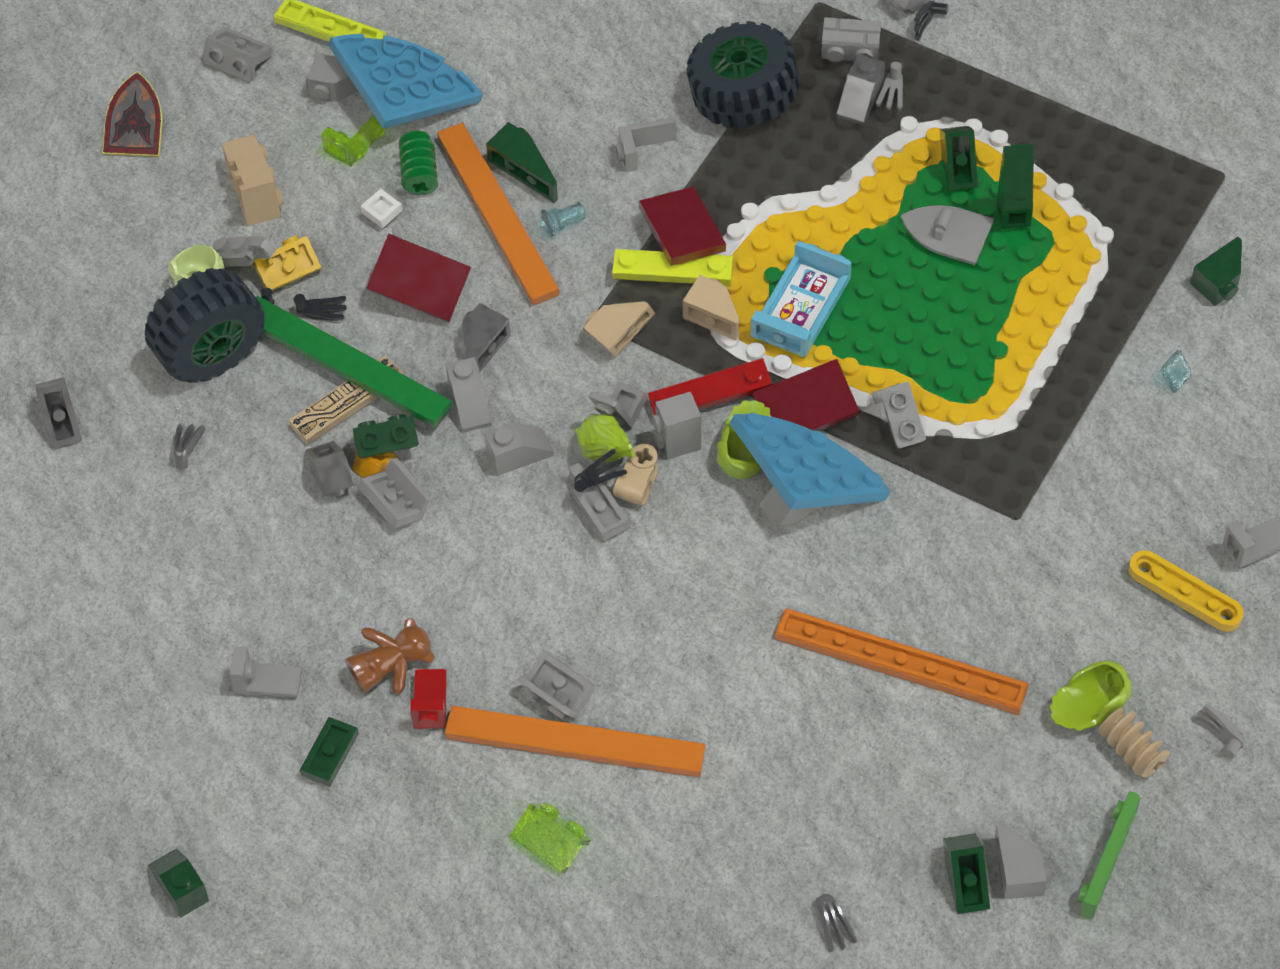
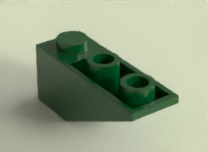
[997,144,1034,229]

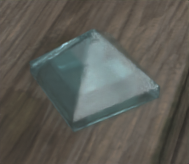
[1160,350,1193,393]

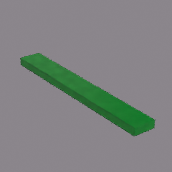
[256,296,452,428]

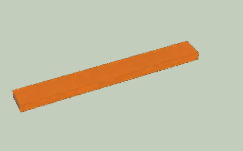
[437,122,560,306]
[775,608,1029,715]
[445,705,706,777]

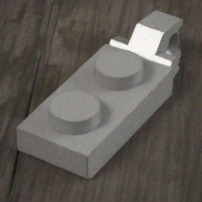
[212,236,276,267]
[568,462,630,541]

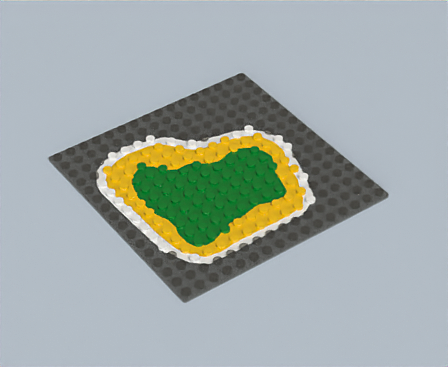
[598,2,1225,520]

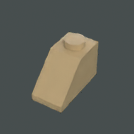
[683,275,739,340]
[583,301,655,358]

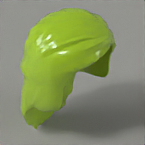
[716,400,772,479]
[1049,660,1132,732]

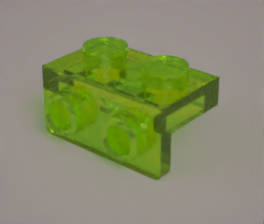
[509,802,592,873]

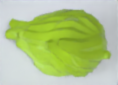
[574,413,635,463]

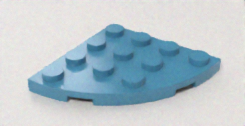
[328,34,483,129]
[730,413,891,510]

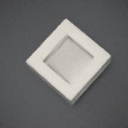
[360,189,402,228]

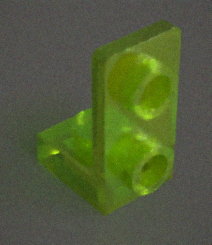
[321,114,386,167]

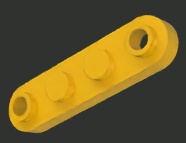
[1128,550,1244,632]

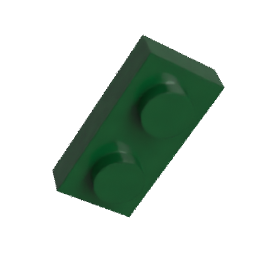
[300,717,359,787]

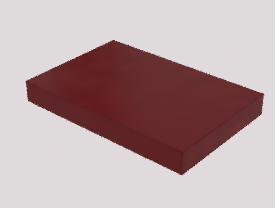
[639,186,726,266]
[366,233,471,323]
[752,359,860,431]

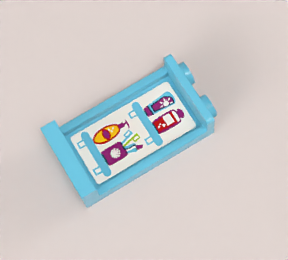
[751,241,851,358]

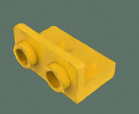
[252,235,322,291]

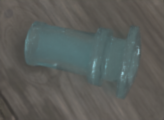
[539,202,586,238]

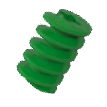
[398,130,438,195]

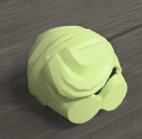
[168,244,224,286]

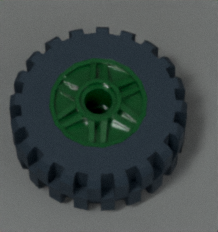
[686,21,800,129]
[144,268,265,383]

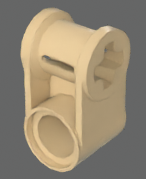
[613,444,659,506]

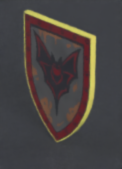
[102,71,162,157]

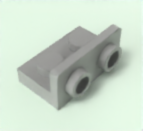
[203,27,272,82]

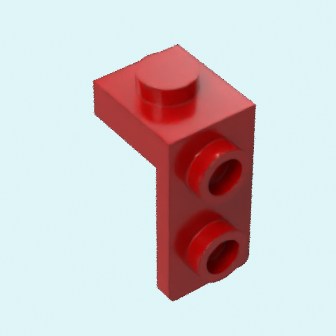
[410,669,447,729]

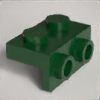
[352,414,419,459]

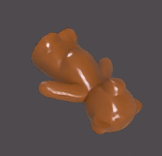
[345,618,435,694]

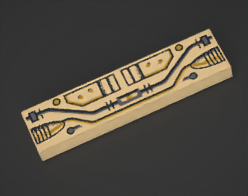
[289,355,404,445]

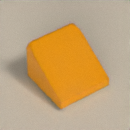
[352,452,398,478]

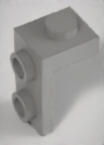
[615,118,676,172]
[588,382,648,428]

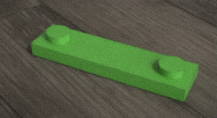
[1077,791,1141,920]

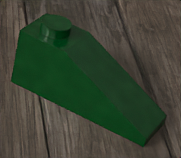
[486,122,558,203]

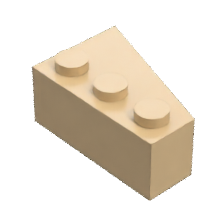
[221,134,284,226]

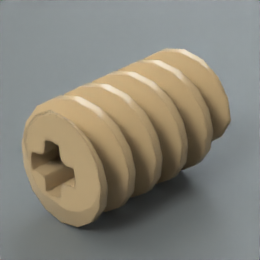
[1099,708,1171,778]

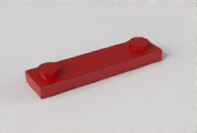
[648,358,772,415]

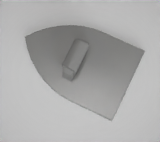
[901,205,994,265]

